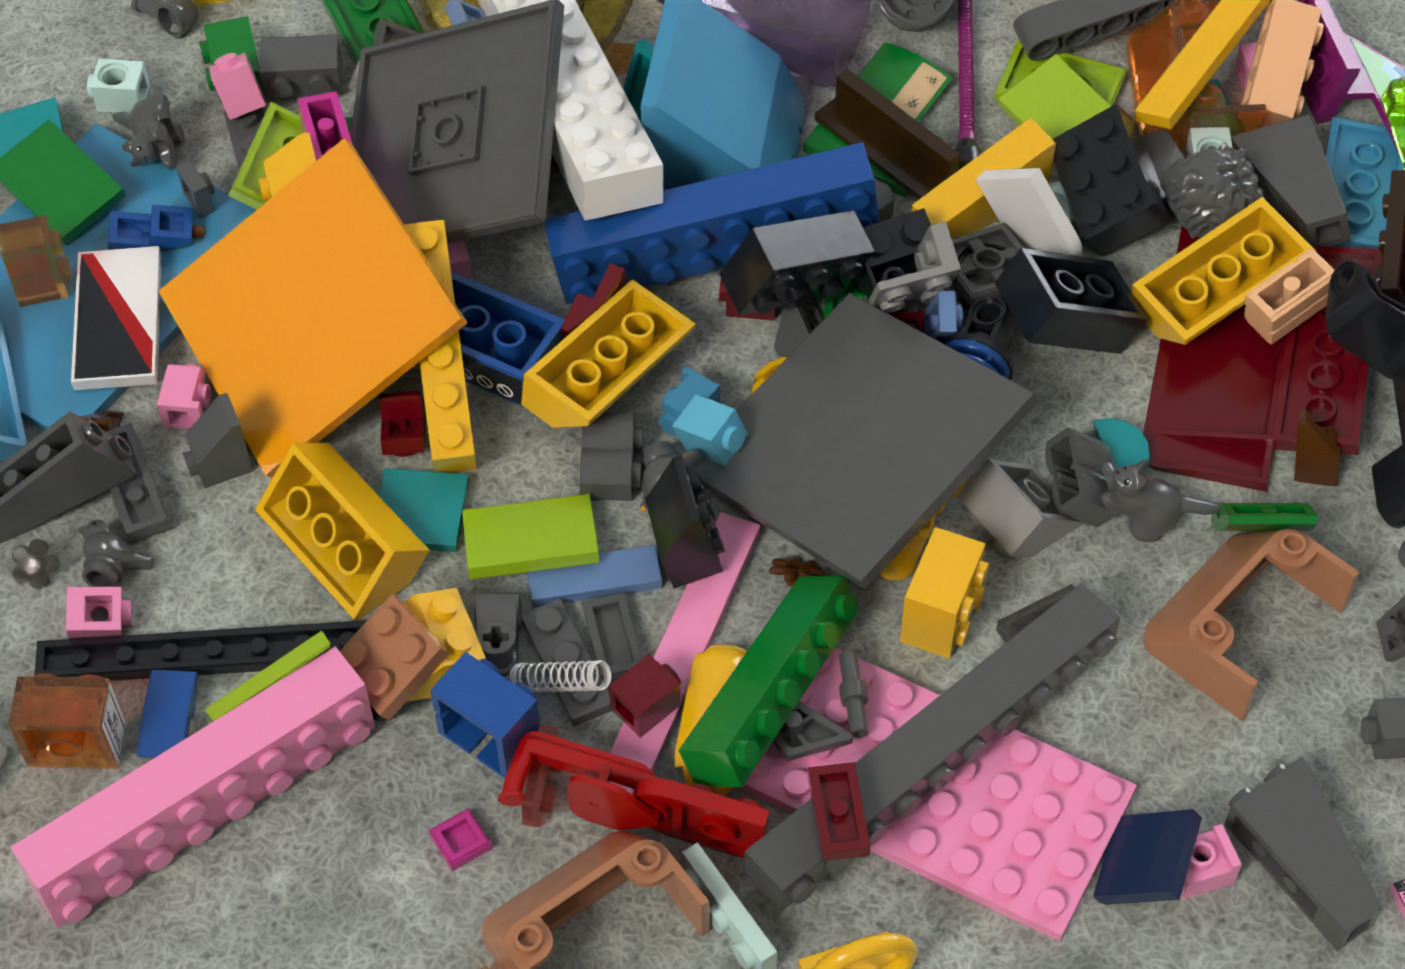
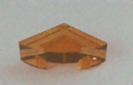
[604,42,635,76]

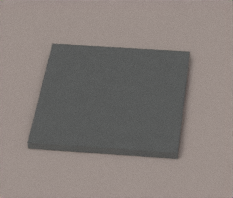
[351,0,565,243]
[690,293,1038,589]

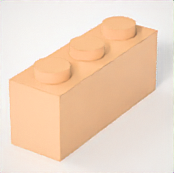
[1238,0,1324,125]

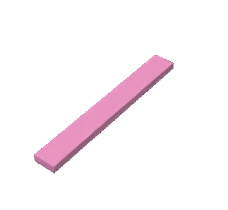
[610,512,761,794]

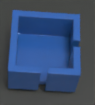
[430,652,541,779]

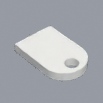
[976,168,1082,257]

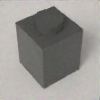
[1361,698,1405,760]

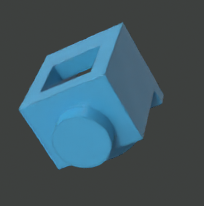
[658,366,720,436]

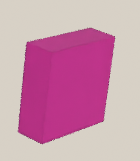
[428,808,492,871]

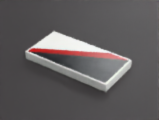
[71,246,162,391]

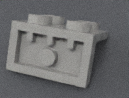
[867,221,961,313]

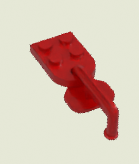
[498,731,770,859]

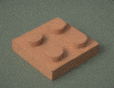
[340,594,450,721]

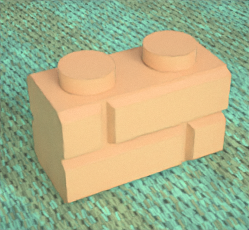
[1244,249,1334,345]

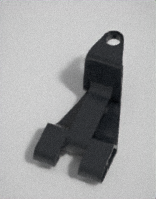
[1325,260,1405,529]

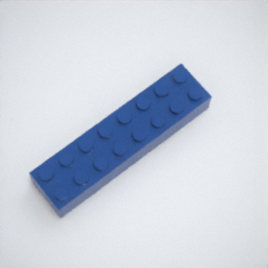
[545,142,880,304]

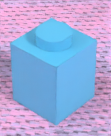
[672,394,748,466]

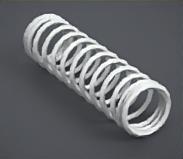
[509,660,611,693]

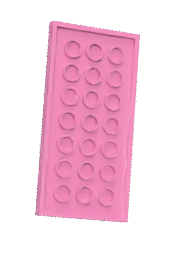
[737,647,1137,942]

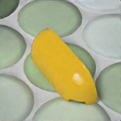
[675,644,747,796]

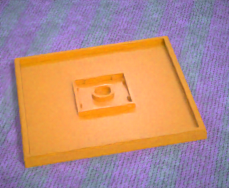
[158,138,467,478]

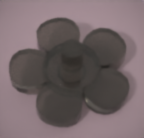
[12,539,60,589]

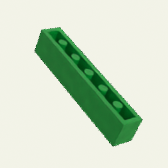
[678,576,859,788]

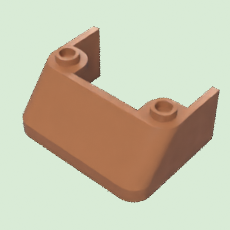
[1143,529,1360,721]
[482,831,710,969]

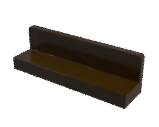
[815,69,960,200]

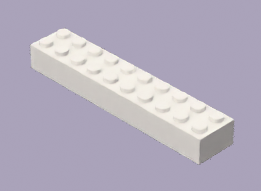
[477,0,663,221]

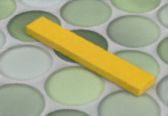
[1134,0,1271,129]

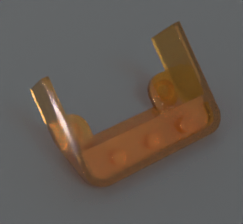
[1125,0,1266,152]

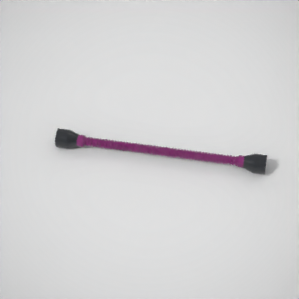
[955,0,982,170]

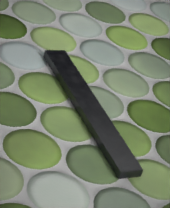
[34,620,367,686]

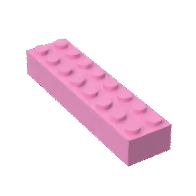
[10,646,375,928]

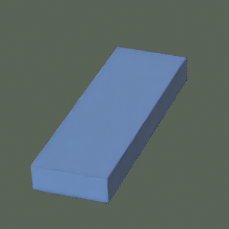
[527,545,662,607]

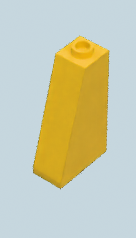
[911,118,1056,239]

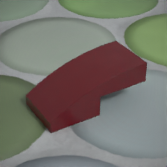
[561,263,629,338]

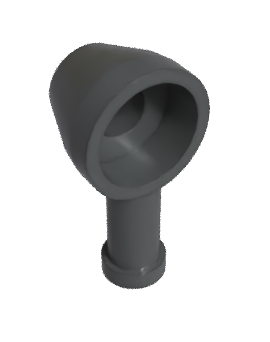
[131,0,199,39]

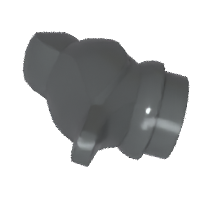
[640,441,702,511]
[78,519,154,587]

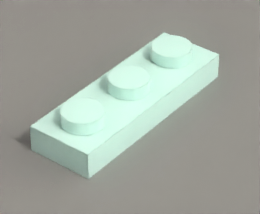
[682,843,777,969]

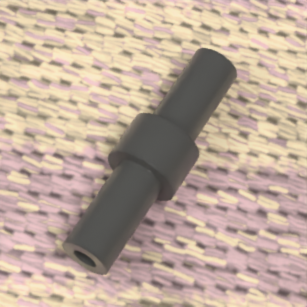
[839,650,869,738]

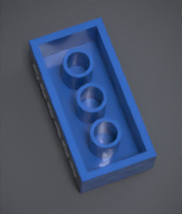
[451,271,565,408]

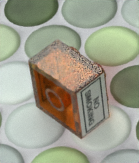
[8,673,126,769]

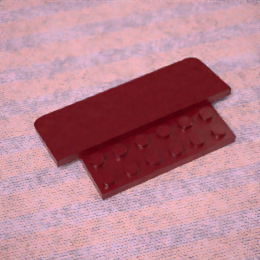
[1143,225,1383,492]

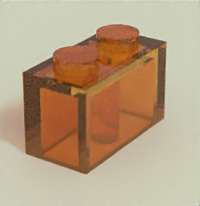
[0,215,73,307]

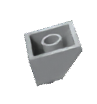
[957,459,1084,558]

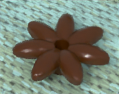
[769,556,825,587]

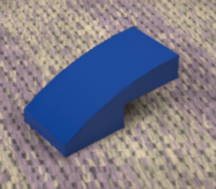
[108,204,193,251]
[137,670,198,759]

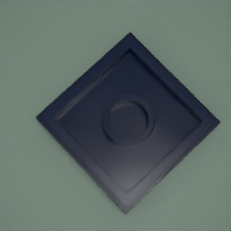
[1093,809,1202,905]

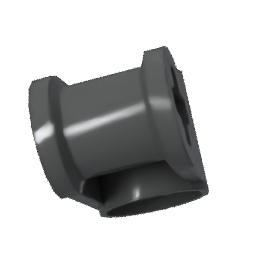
[474,592,521,676]

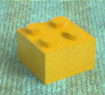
[900,527,989,659]

